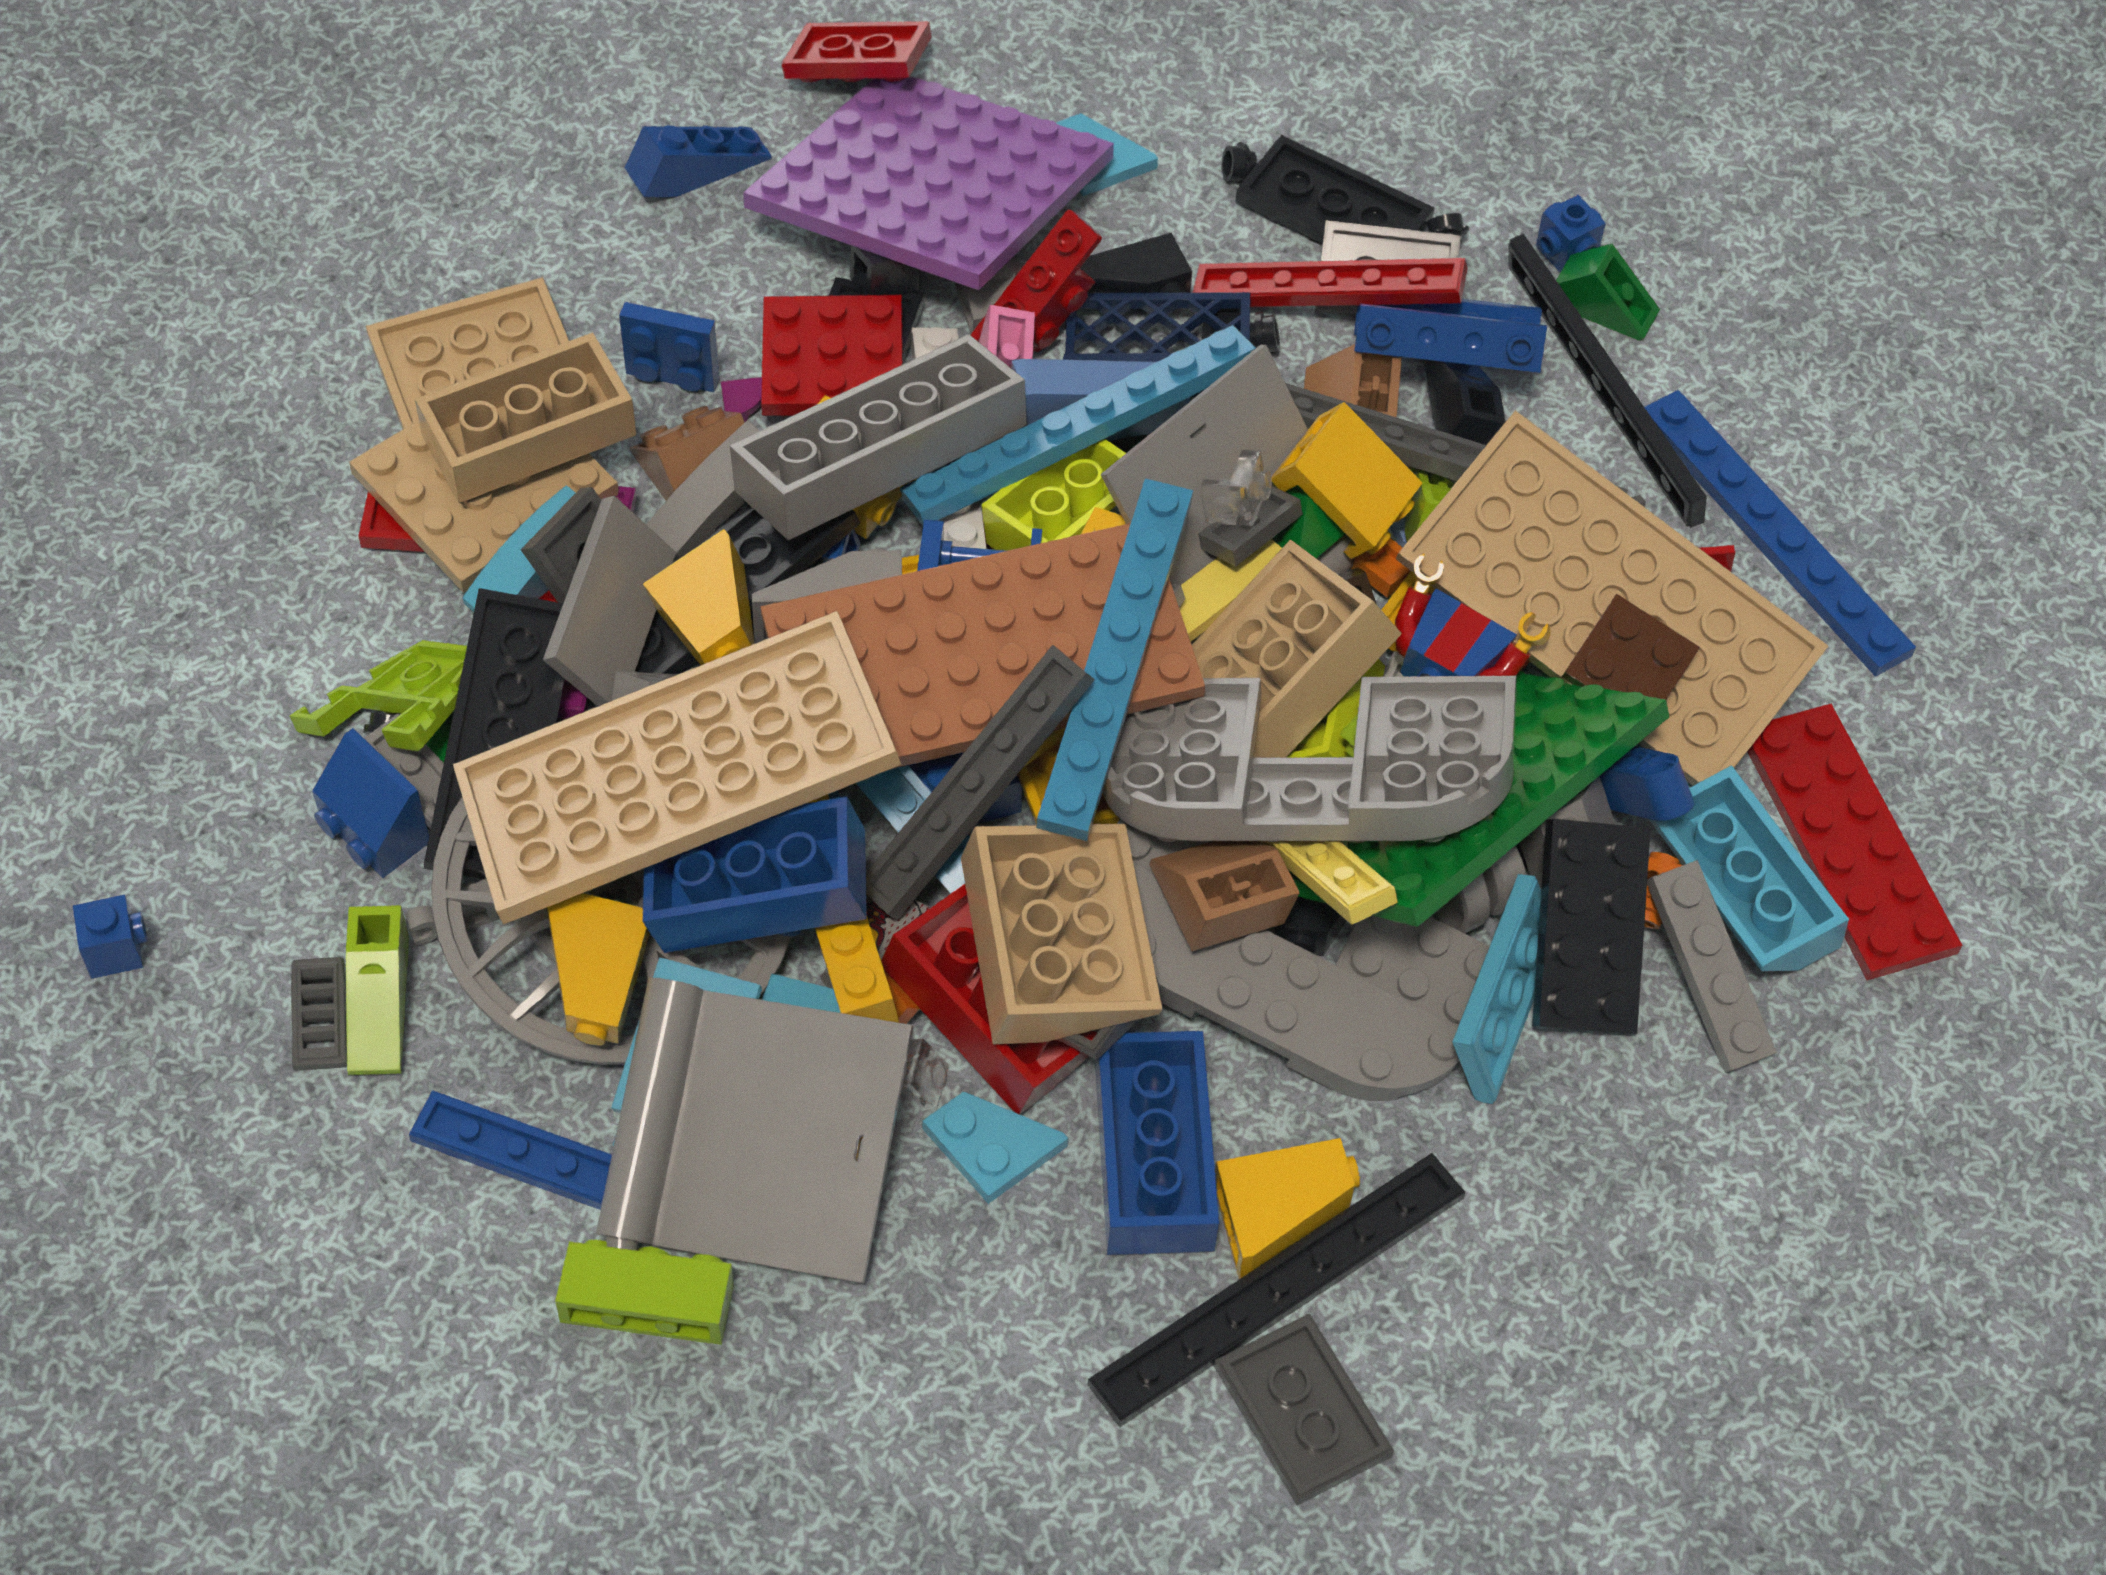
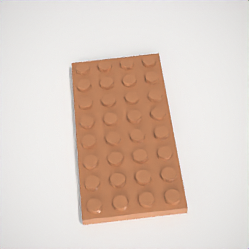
[760,523,1205,769]

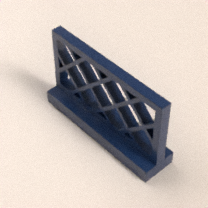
[1063,292,1250,397]

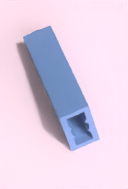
[1012,359,1191,441]

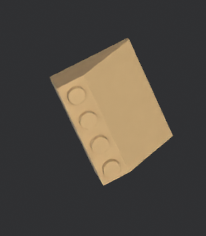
[1192,540,1402,758]
[961,824,1162,1044]

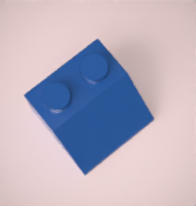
[312,728,429,878]

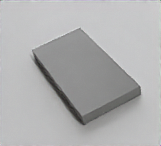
[543,496,676,706]

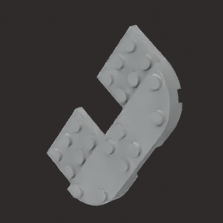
[1103,676,1516,842]
[1117,819,1490,1101]

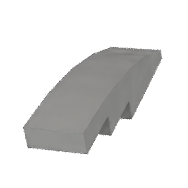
[646,420,759,563]

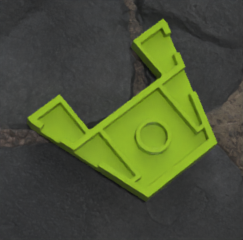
[289,640,467,751]

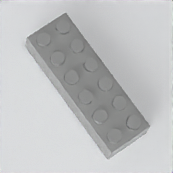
[729,334,1027,540]

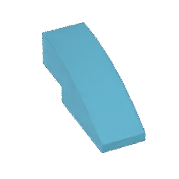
[463,485,576,612]

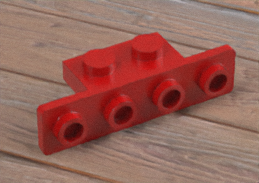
[970,210,1102,352]

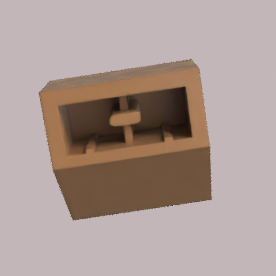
[1304,344,1402,417]
[630,406,745,501]
[1149,841,1300,951]

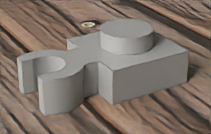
[404,879,499,946]

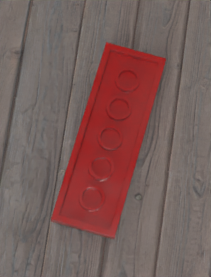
[1747,703,1963,981]

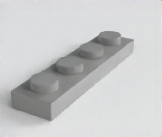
[1647,860,1777,1073]

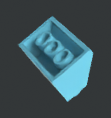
[1649,765,1849,971]

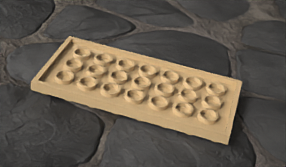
[1396,410,1828,786]
[453,611,901,925]

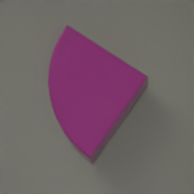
[721,377,762,422]

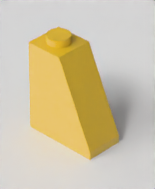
[643,529,755,665]
[547,893,650,1045]
[1215,1138,1360,1279]

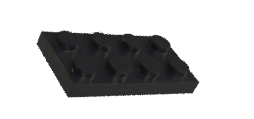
[1235,135,1435,244]
[1532,819,1651,1034]

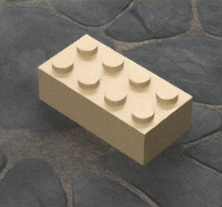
[415,332,636,503]

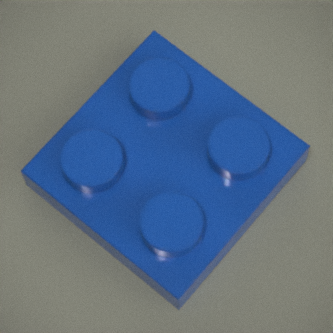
[619,302,720,393]

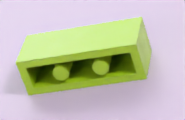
[555,1239,734,1345]

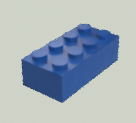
[643,797,866,953]
[1095,1031,1219,1255]

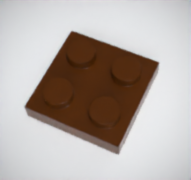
[1561,594,1700,700]

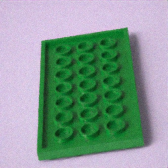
[1287,671,1670,927]

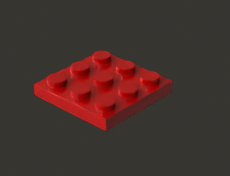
[761,295,902,416]

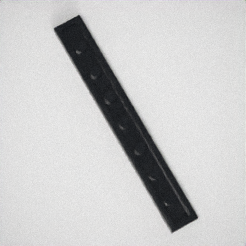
[1508,233,1707,528]
[1087,1153,1466,1428]

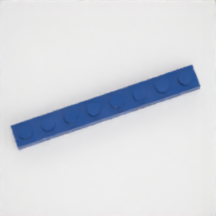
[1645,389,1916,677]

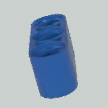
[1600,746,1695,821]

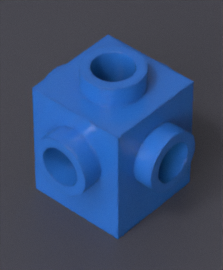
[1536,194,1606,272]

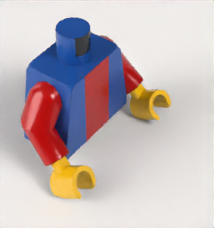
[1395,553,1551,677]

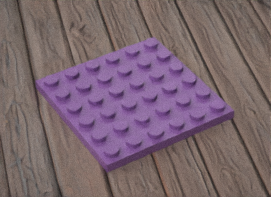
[743,76,1114,290]

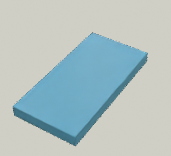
[1452,874,1541,1104]

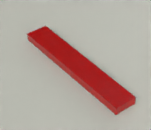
[1192,258,1468,307]

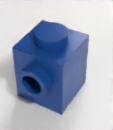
[72,894,148,979]

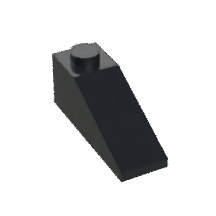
[1080,232,1192,311]

